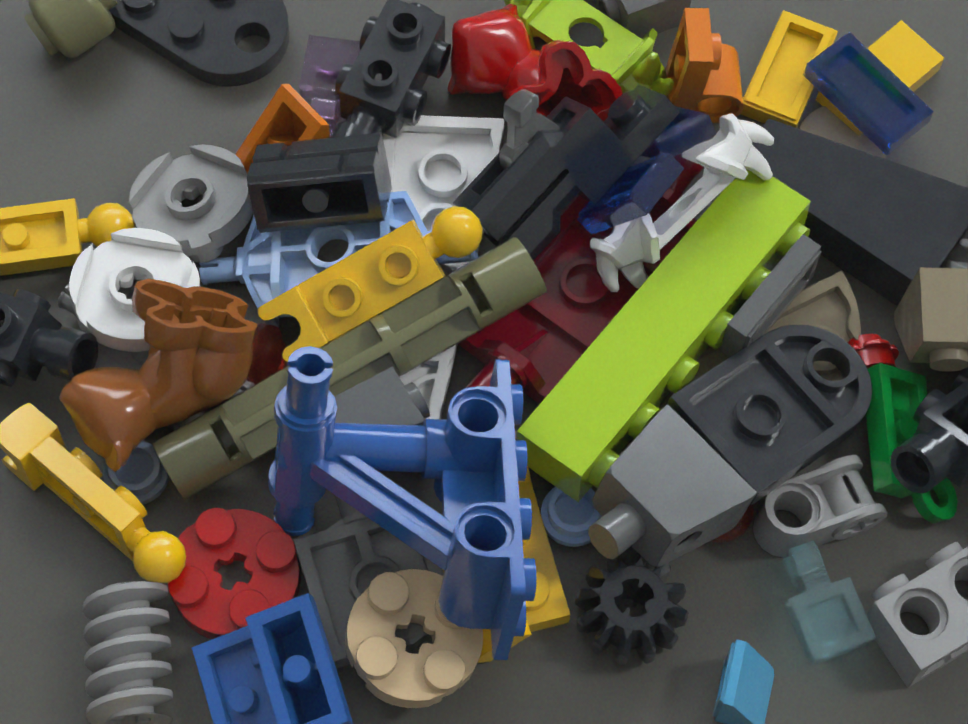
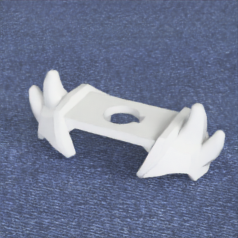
[590,113,774,292]

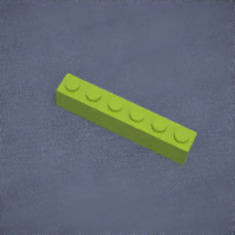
[517,169,811,503]

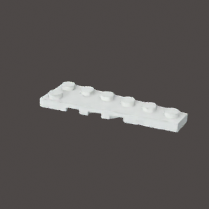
[383,115,504,419]

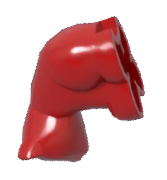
[447,4,623,122]

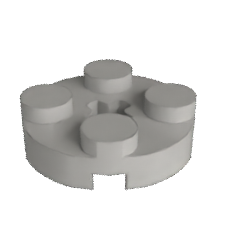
[129,144,253,263]

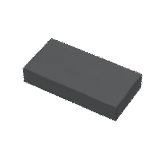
[720,234,821,357]

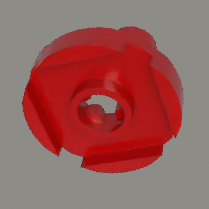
[168,507,301,639]

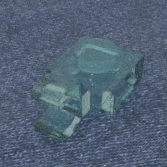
[782,540,876,666]

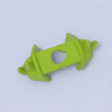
[504,0,674,96]

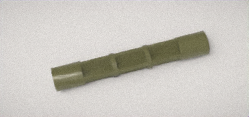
[153,237,547,500]

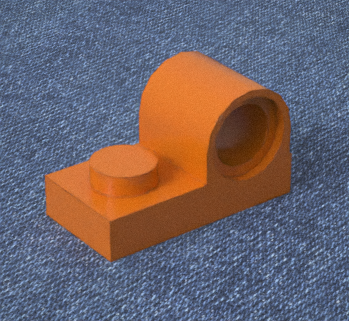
[665,8,743,124]

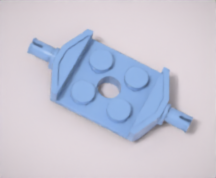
[199,191,478,329]

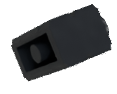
[247,133,392,233]

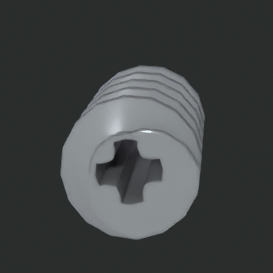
[83,581,174,724]

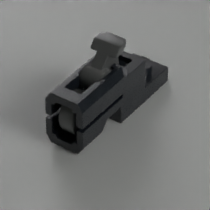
[453,84,680,261]

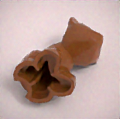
[59,279,258,472]

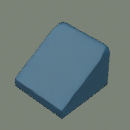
[713,639,774,724]

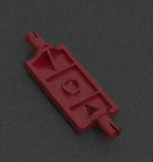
[458,134,704,404]

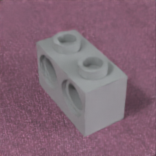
[862,542,968,688]

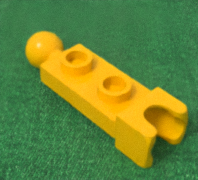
[0,198,135,276]
[258,206,483,363]
[0,403,186,584]

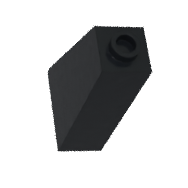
[752,119,968,306]

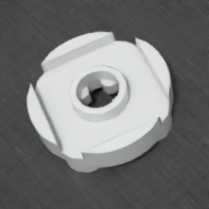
[69,228,200,352]

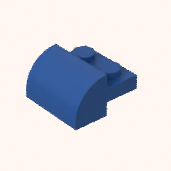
[192,593,354,724]

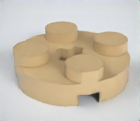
[345,569,483,708]

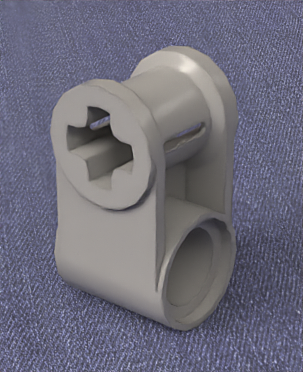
[753,455,887,558]

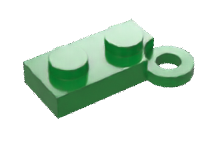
[866,363,958,523]

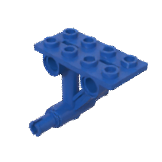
[268,346,536,660]

